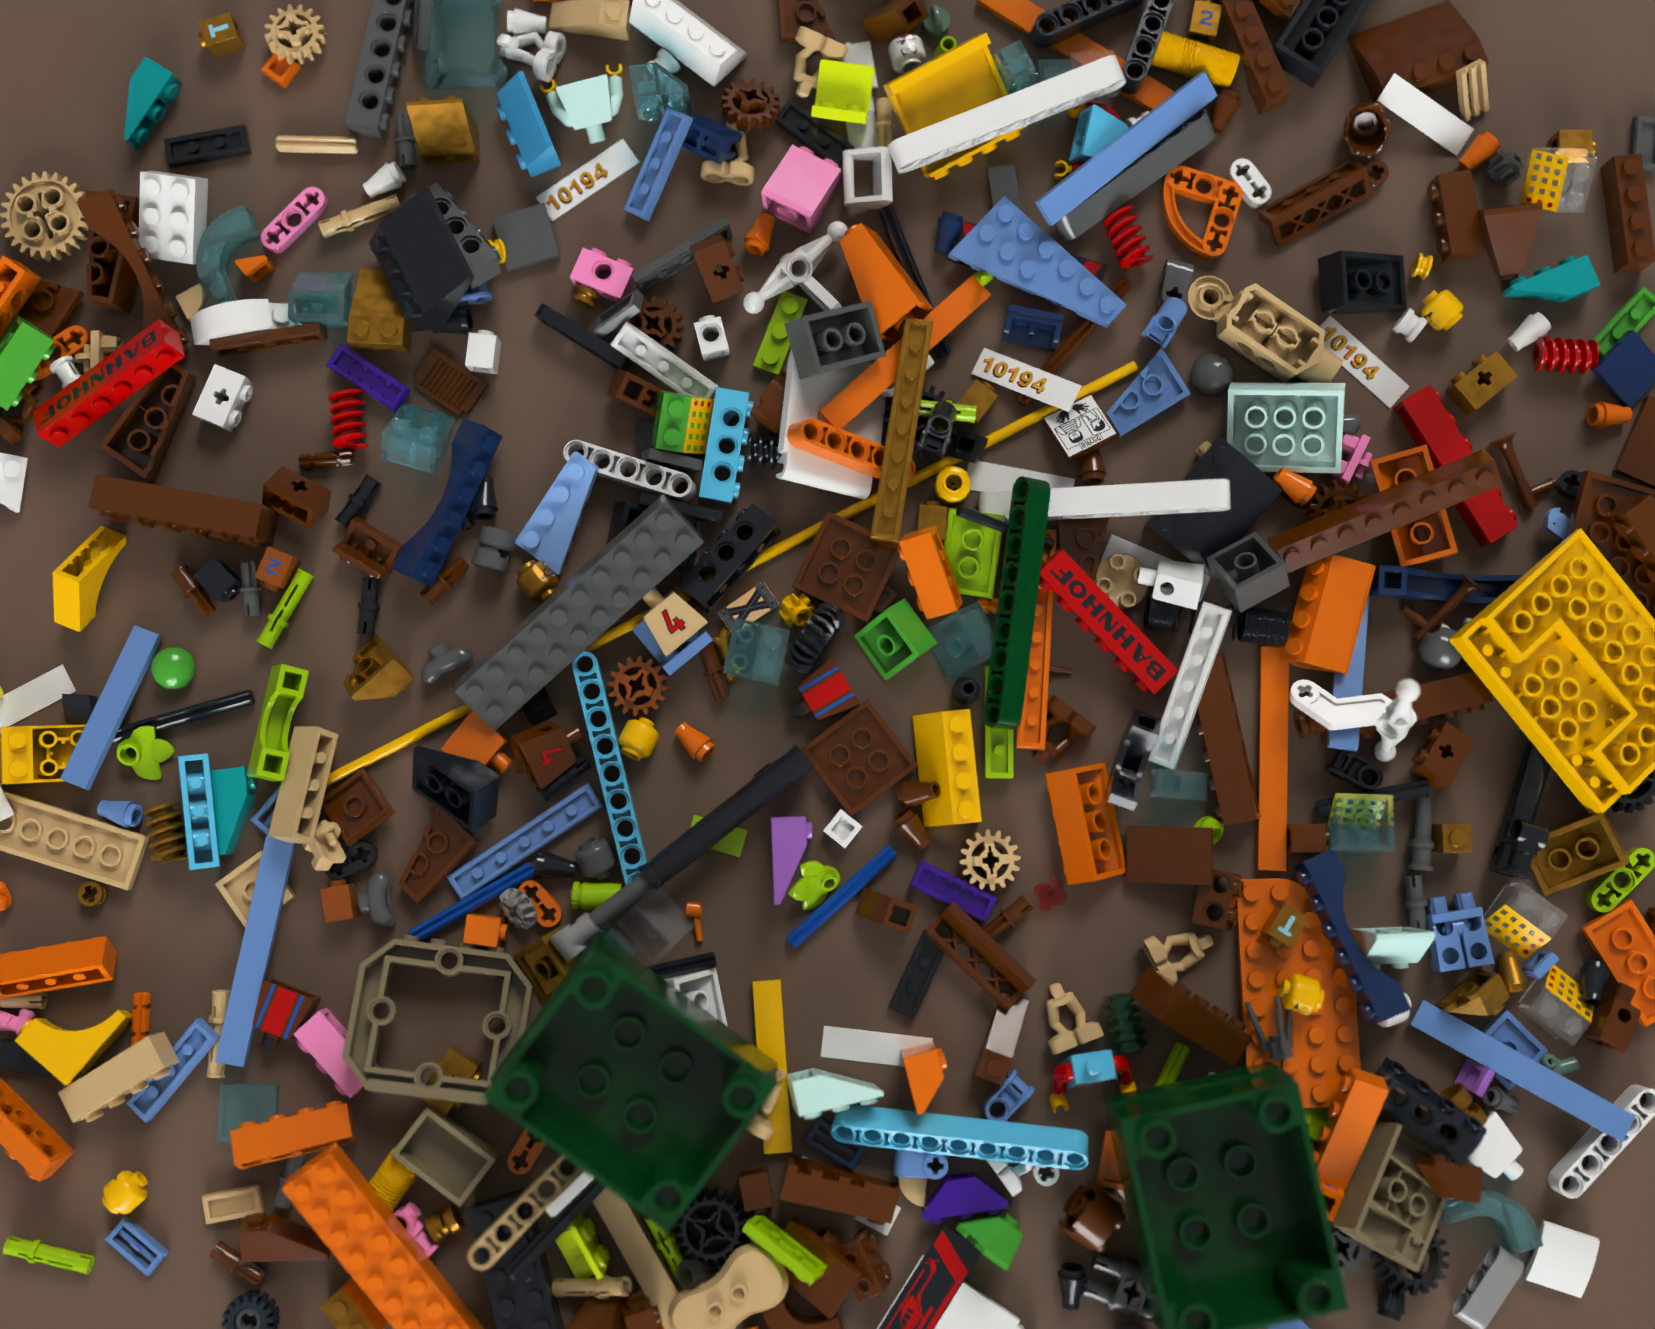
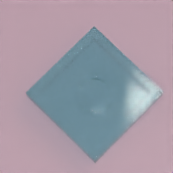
[217,1082,280,1142]

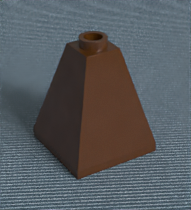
[1478,203,1542,280]
[566,1293,630,1329]

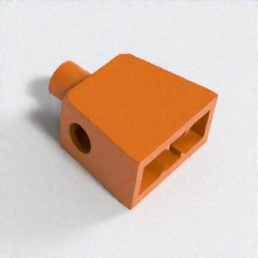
[441,710,513,774]

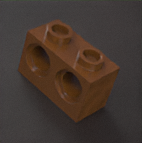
[1191,869,1244,931]

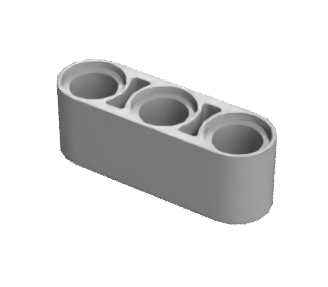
[1452,1244,1524,1329]

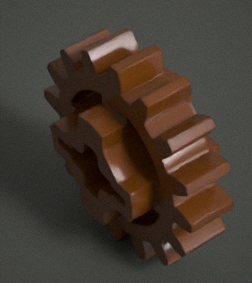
[721,78,781,132]
[624,296,684,350]
[1305,479,1366,521]

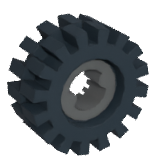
[221,1290,280,1329]

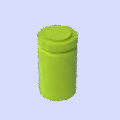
[571,881,623,910]

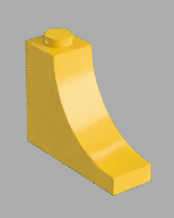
[53,526,126,632]
[14,1010,132,1085]

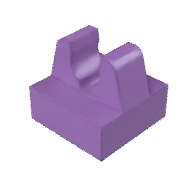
[1454,1058,1495,1097]

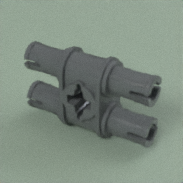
[1081,1251,1154,1323]

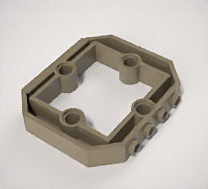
[342,935,534,1105]

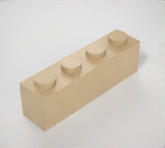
[268,726,339,844]
[58,1032,180,1123]

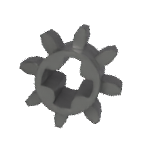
[1487,150,1524,186]

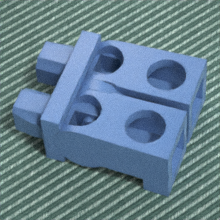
[1426,892,1495,972]

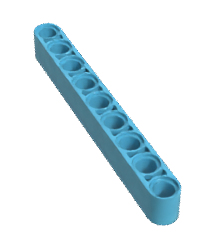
[572,651,650,897]
[831,1104,1089,1170]

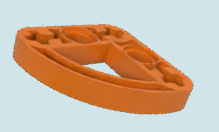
[1161,165,1243,260]

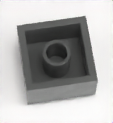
[1207,531,1290,613]

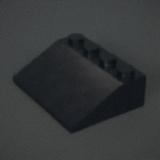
[369,187,474,332]
[1145,436,1283,576]

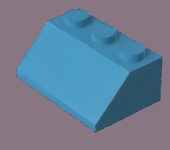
[496,70,561,177]

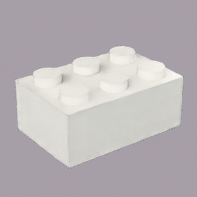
[138,171,208,264]

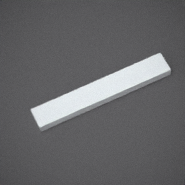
[1148,601,1232,770]

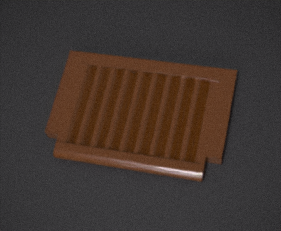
[413,348,488,417]

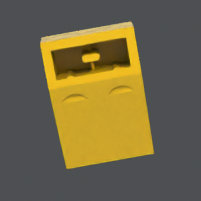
[0,724,86,785]

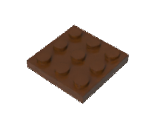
[792,511,900,623]
[801,699,918,816]

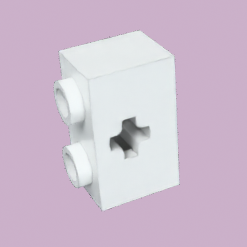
[192,364,254,433]

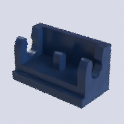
[682,114,742,164]
[1001,305,1064,351]

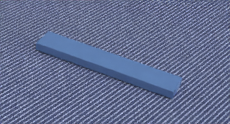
[1327,590,1370,751]
[60,625,163,790]
[447,783,604,900]

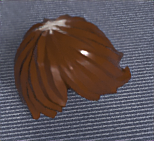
[1343,101,1392,158]

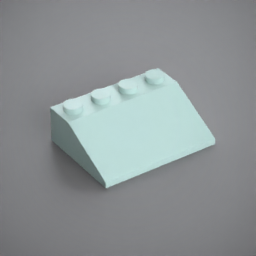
[1227,382,1346,473]

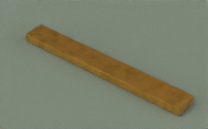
[870,317,934,543]

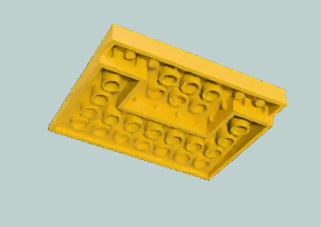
[1449,528,1655,814]

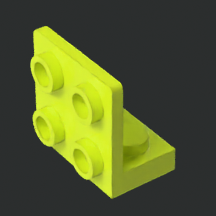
[811,59,875,124]
[555,1213,611,1280]

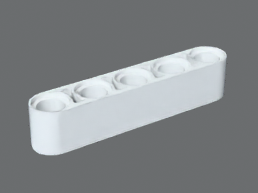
[563,440,697,503]
[1548,1084,1655,1199]

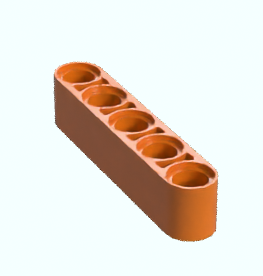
[787,418,915,480]

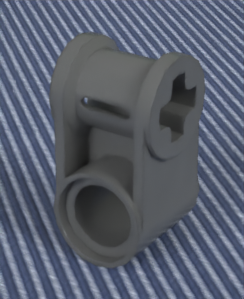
[1157,258,1194,310]

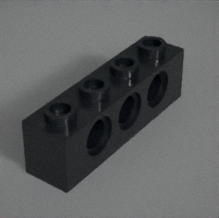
[678,503,781,614]
[1374,1057,1487,1166]

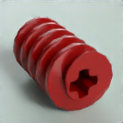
[1103,205,1154,269]
[1533,336,1599,375]
[328,389,369,450]

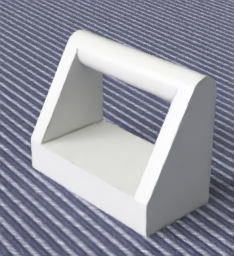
[843,146,893,210]

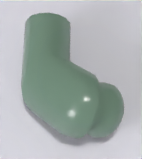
[1538,1053,1580,1075]

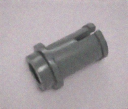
[1482,1087,1520,1115]

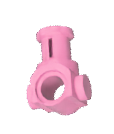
[393,1202,440,1257]

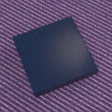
[1591,330,1655,408]

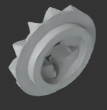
[499,888,537,930]

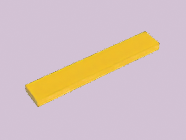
[752,979,793,1154]

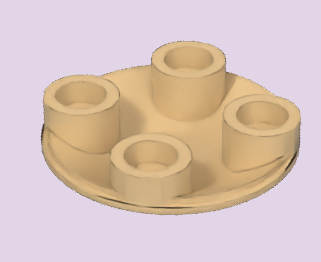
[1095,553,1148,609]

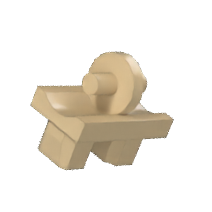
[75,330,123,373]
[302,820,346,871]

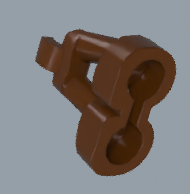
[0,381,43,446]
[1033,695,1097,764]

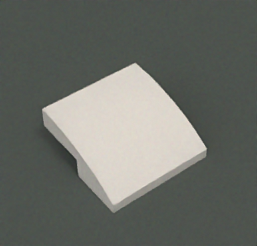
[1523,1220,1600,1298]

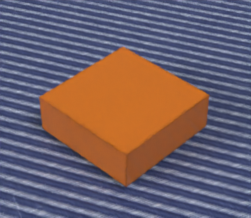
[261,53,301,88]

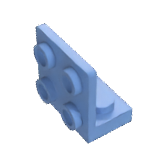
[633,620,713,676]

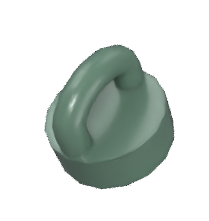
[923,5,950,37]

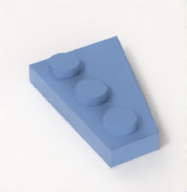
[1105,348,1191,438]

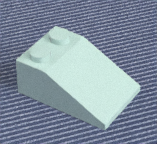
[1351,926,1435,969]

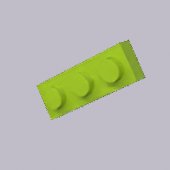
[753,291,808,376]
[742,1214,827,1285]

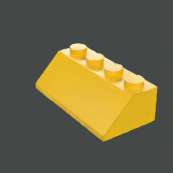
[912,709,982,827]

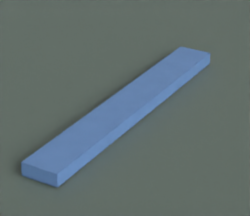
[1035,72,1218,225]
[215,836,296,1067]
[1408,1000,1635,1142]

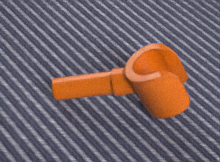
[685,901,703,942]

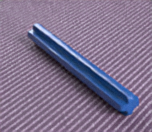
[786,845,897,948]
[409,863,536,942]

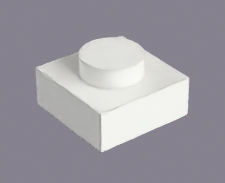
[823,809,863,848]

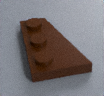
[1056,517,1110,582]

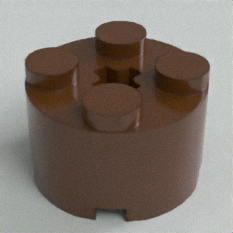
[750,370,787,435]
[1059,1180,1126,1252]

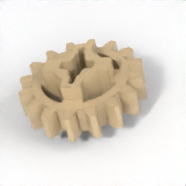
[265,4,327,65]
[959,829,1021,891]

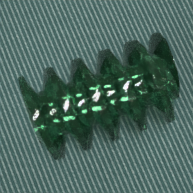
[1102,992,1148,1055]

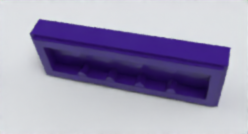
[326,343,411,413]
[909,860,997,923]

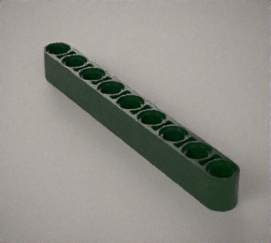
[984,476,1051,730]

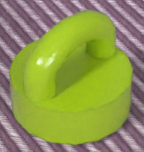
[1194,816,1224,845]

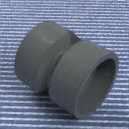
[471,525,517,573]

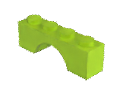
[246,664,309,782]

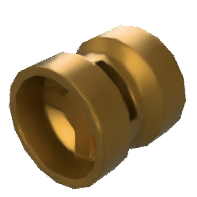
[425,1204,465,1244]

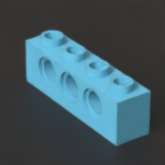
[699,387,754,506]
[178,753,221,870]

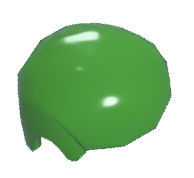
[151,647,196,689]

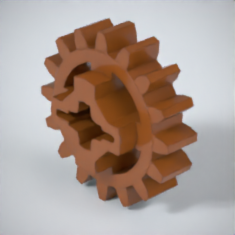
[607,656,669,717]

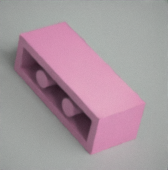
[293,1008,380,1098]

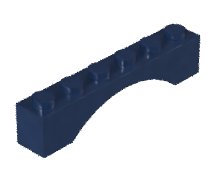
[392,418,503,587]
[1369,565,1523,605]
[1295,849,1411,1025]

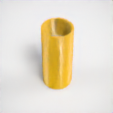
[1151,31,1240,89]
[369,1148,418,1212]

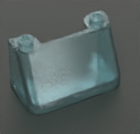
[424,0,507,90]

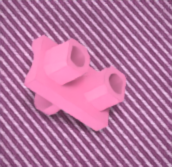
[1329,433,1373,485]

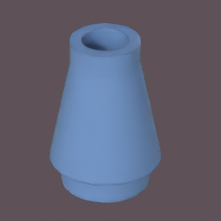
[97,800,144,828]

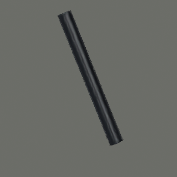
[956,505,1054,550]

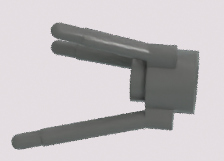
[1245,996,1294,1060]

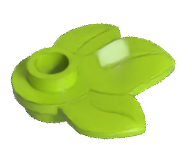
[117,726,175,780]
[787,861,840,910]

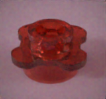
[1034,878,1066,910]

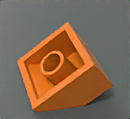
[901,1042,947,1115]

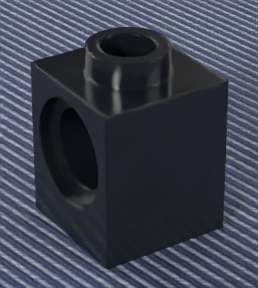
[193,557,242,603]

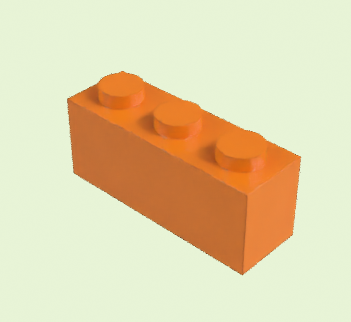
[898,525,963,620]

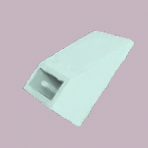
[786,1068,884,1119]

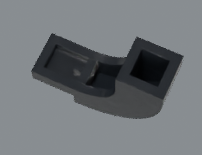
[1106,710,1161,811]

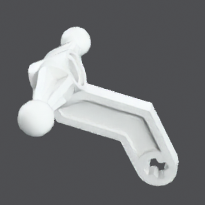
[743,221,848,314]
[1289,679,1420,762]

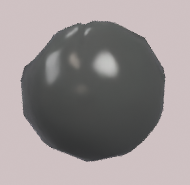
[1190,353,1234,396]
[1418,627,1462,670]

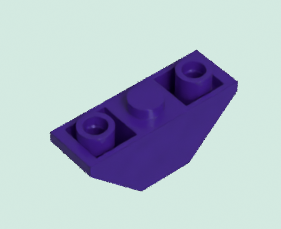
[921,1171,1009,1223]

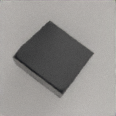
[950,430,988,464]
[522,686,557,726]
[62,694,97,724]

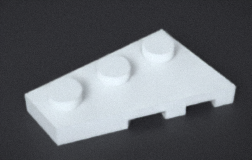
[0,453,28,513]

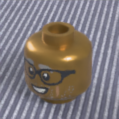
[516,560,558,602]

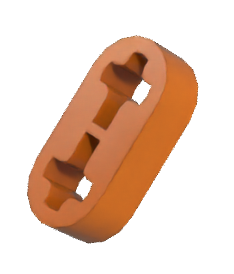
[519,880,563,927]
[507,1129,546,1175]

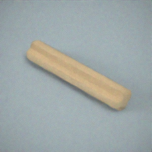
[276,135,358,154]

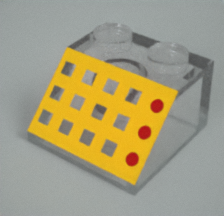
[1519,147,1597,213]
[1483,880,1568,960]
[1515,965,1594,1046]

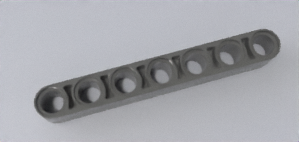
[1055,109,1216,241]

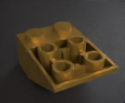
[406,96,480,165]

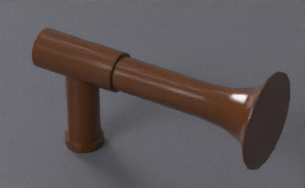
[1488,432,1557,510]
[1400,572,1485,641]

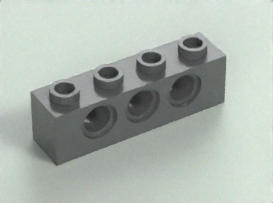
[408,182,501,289]

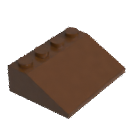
[1347,0,1489,110]

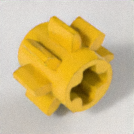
[779,593,815,628]

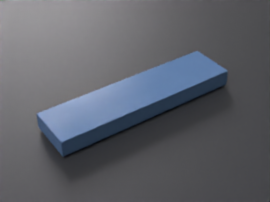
[623,106,693,221]
[126,1017,221,1123]

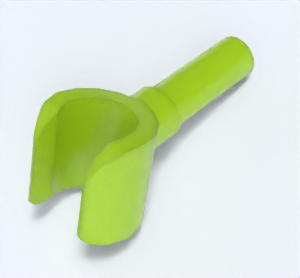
[973,270,994,287]

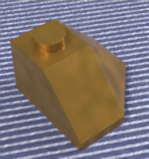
[343,633,415,700]
[1435,969,1510,1016]

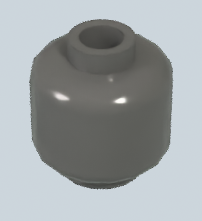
[574,836,616,880]

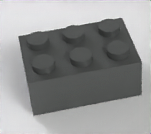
[785,301,886,379]

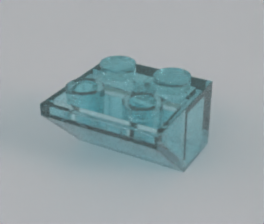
[629,62,692,121]
[288,272,354,328]
[381,403,456,474]
[723,618,791,687]

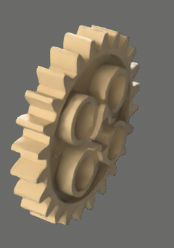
[0,171,89,262]

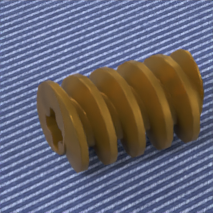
[143,802,188,863]

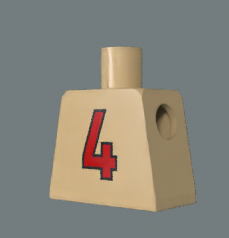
[642,587,708,656]

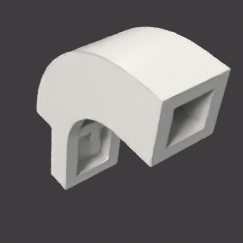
[190,299,294,345]

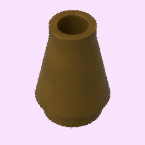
[1498,951,1528,993]

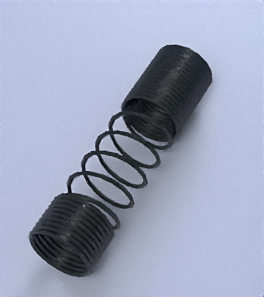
[1143,594,1290,647]

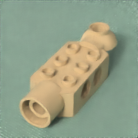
[1188,276,1343,383]

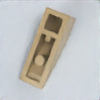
[548,0,631,41]

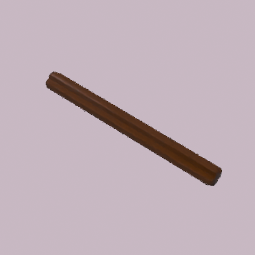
[1015,278,1131,407]

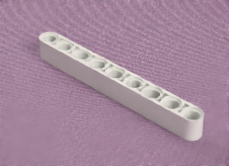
[888,55,1126,173]
[978,479,1231,522]

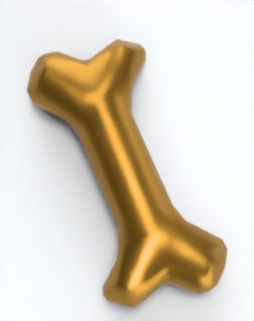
[710,628,746,682]

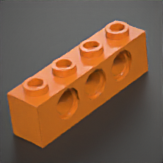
[0,255,42,339]

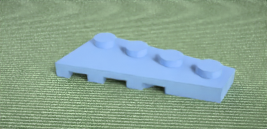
[515,451,599,575]

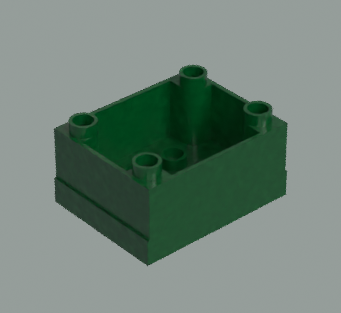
[483,932,778,1232]
[1103,1062,1349,1329]

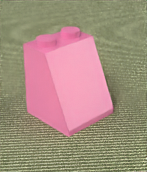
[761,145,841,235]

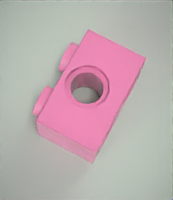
[570,247,635,303]

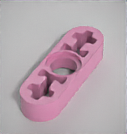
[261,187,328,253]

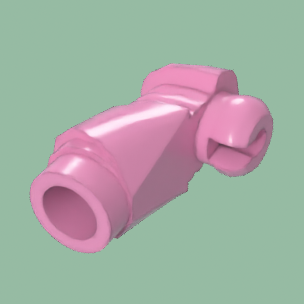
[0,1008,35,1036]

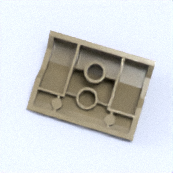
[1332,1121,1451,1272]

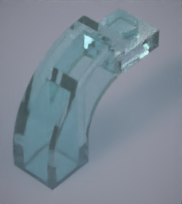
[196,205,261,303]
[1439,1187,1543,1254]

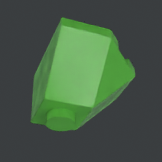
[954,1213,1023,1271]

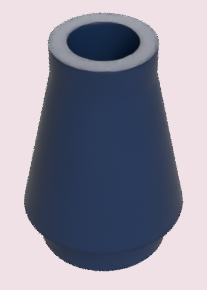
[934,211,964,255]

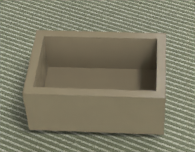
[391,1104,500,1207]

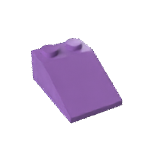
[771,816,813,905]

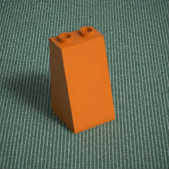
[840,223,933,345]

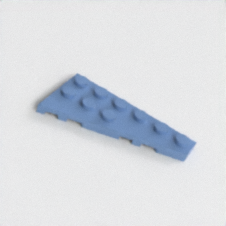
[948,196,1127,328]

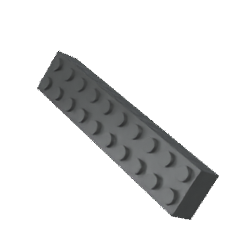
[454,494,704,731]

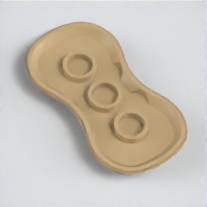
[668,1243,789,1329]

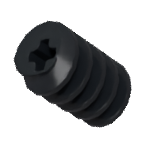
[747,433,784,471]

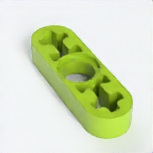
[1586,847,1655,913]

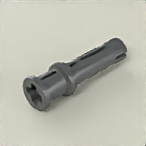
[1407,787,1435,872]

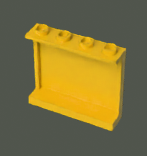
[883,33,1027,180]

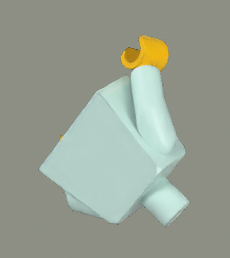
[540,64,623,144]

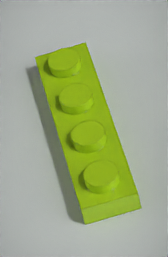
[984,666,1014,779]

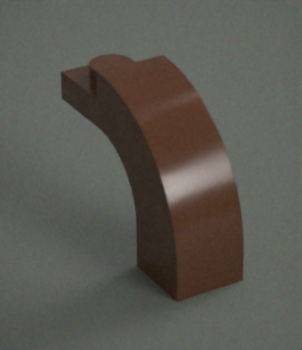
[762,1296,843,1329]

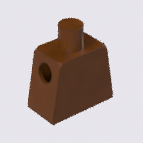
[1576,983,1641,1053]

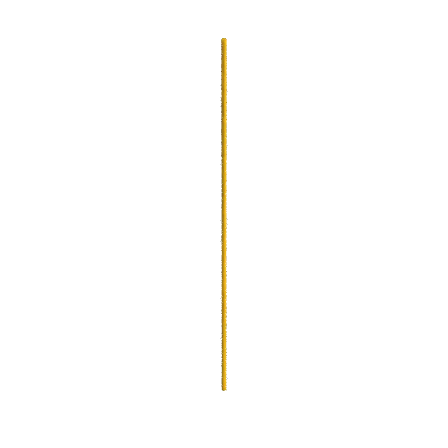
[326,361,1138,787]

